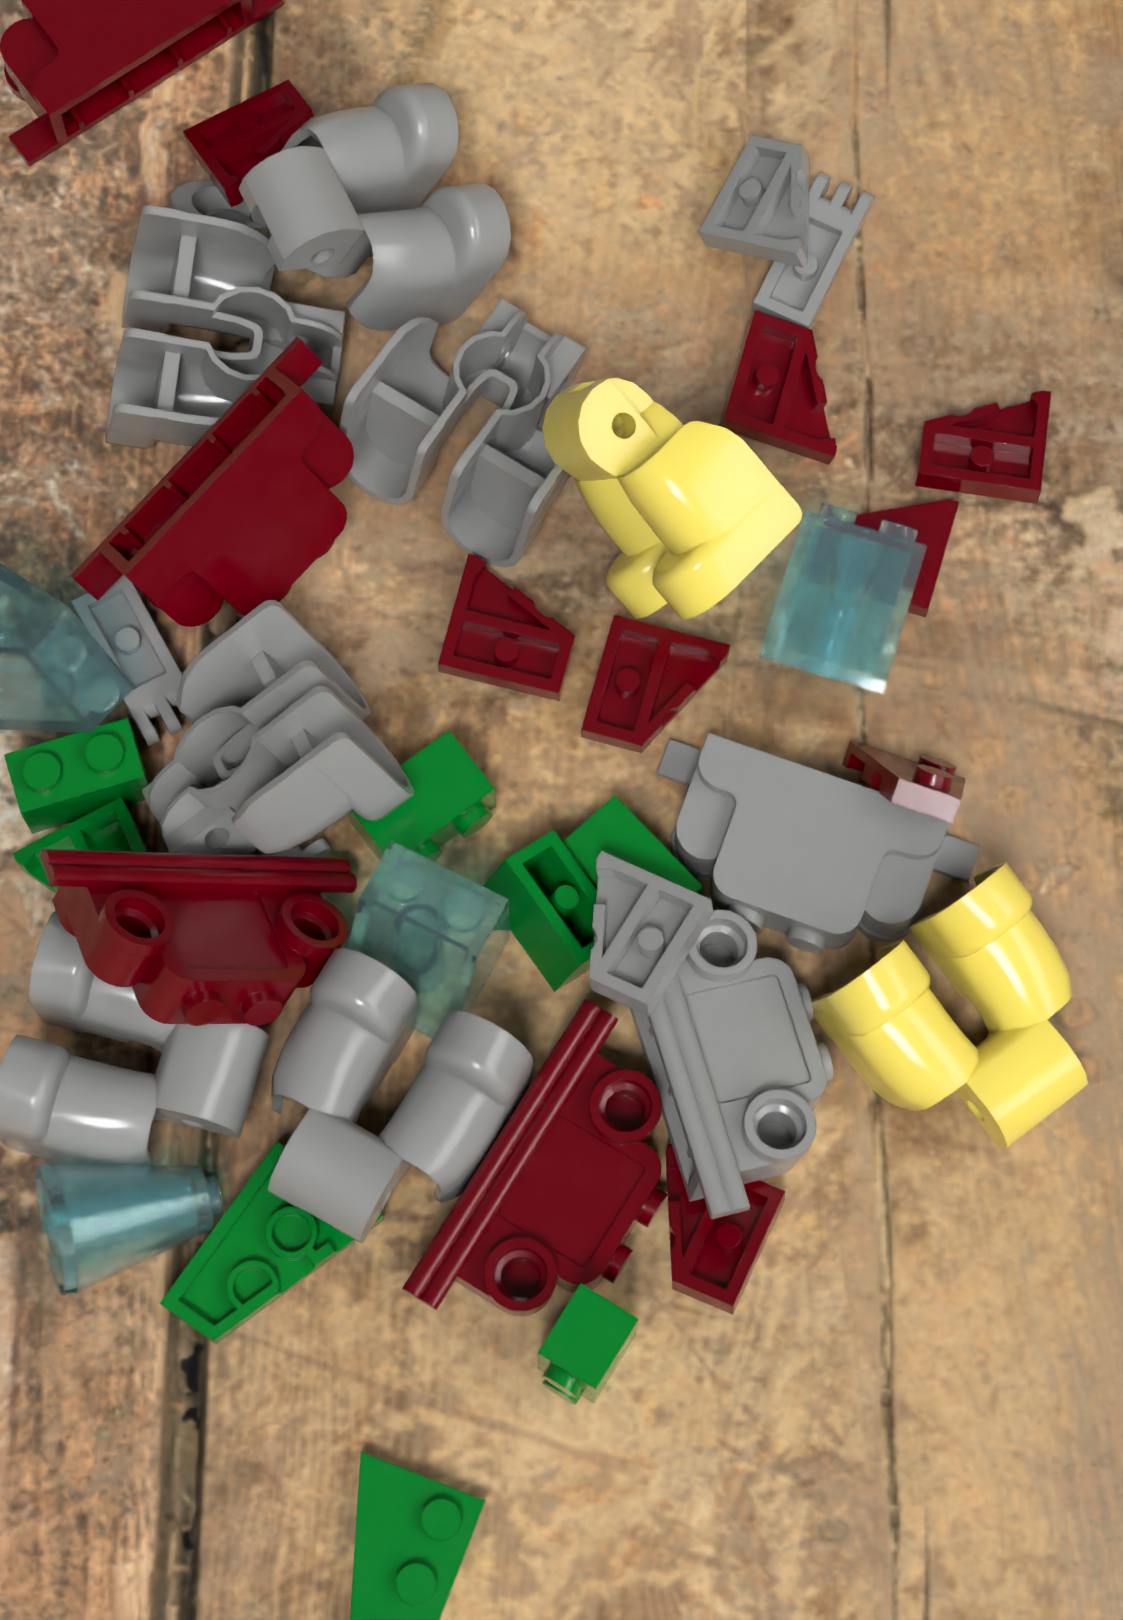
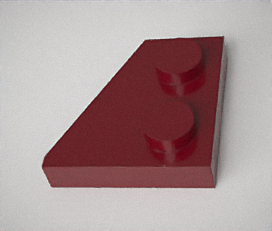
[183,79,314,208]
[719,311,837,465]
[915,390,1051,504]
[665,1144,785,1315]

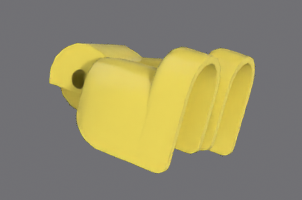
[542,378,802,620]
[811,861,1088,1150]

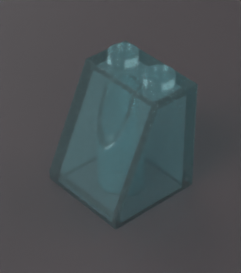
[759,502,927,694]
[0,563,135,733]
[347,841,510,1039]

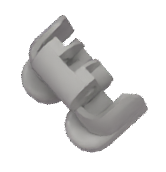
[239,82,511,331]
[105,205,346,449]
[339,299,586,568]
[141,600,414,855]
[0,910,269,1173]
[268,948,533,1243]

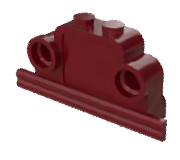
[0,0,284,167]
[70,337,354,627]
[39,849,357,1026]
[402,999,668,1316]

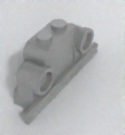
[657,733,981,953]
[630,910,833,1219]

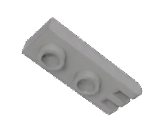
[752,172,875,329]
[71,575,194,747]

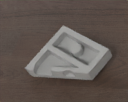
[698,135,809,268]
[589,851,713,1016]

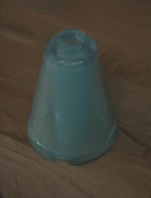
[35,1163,223,1295]

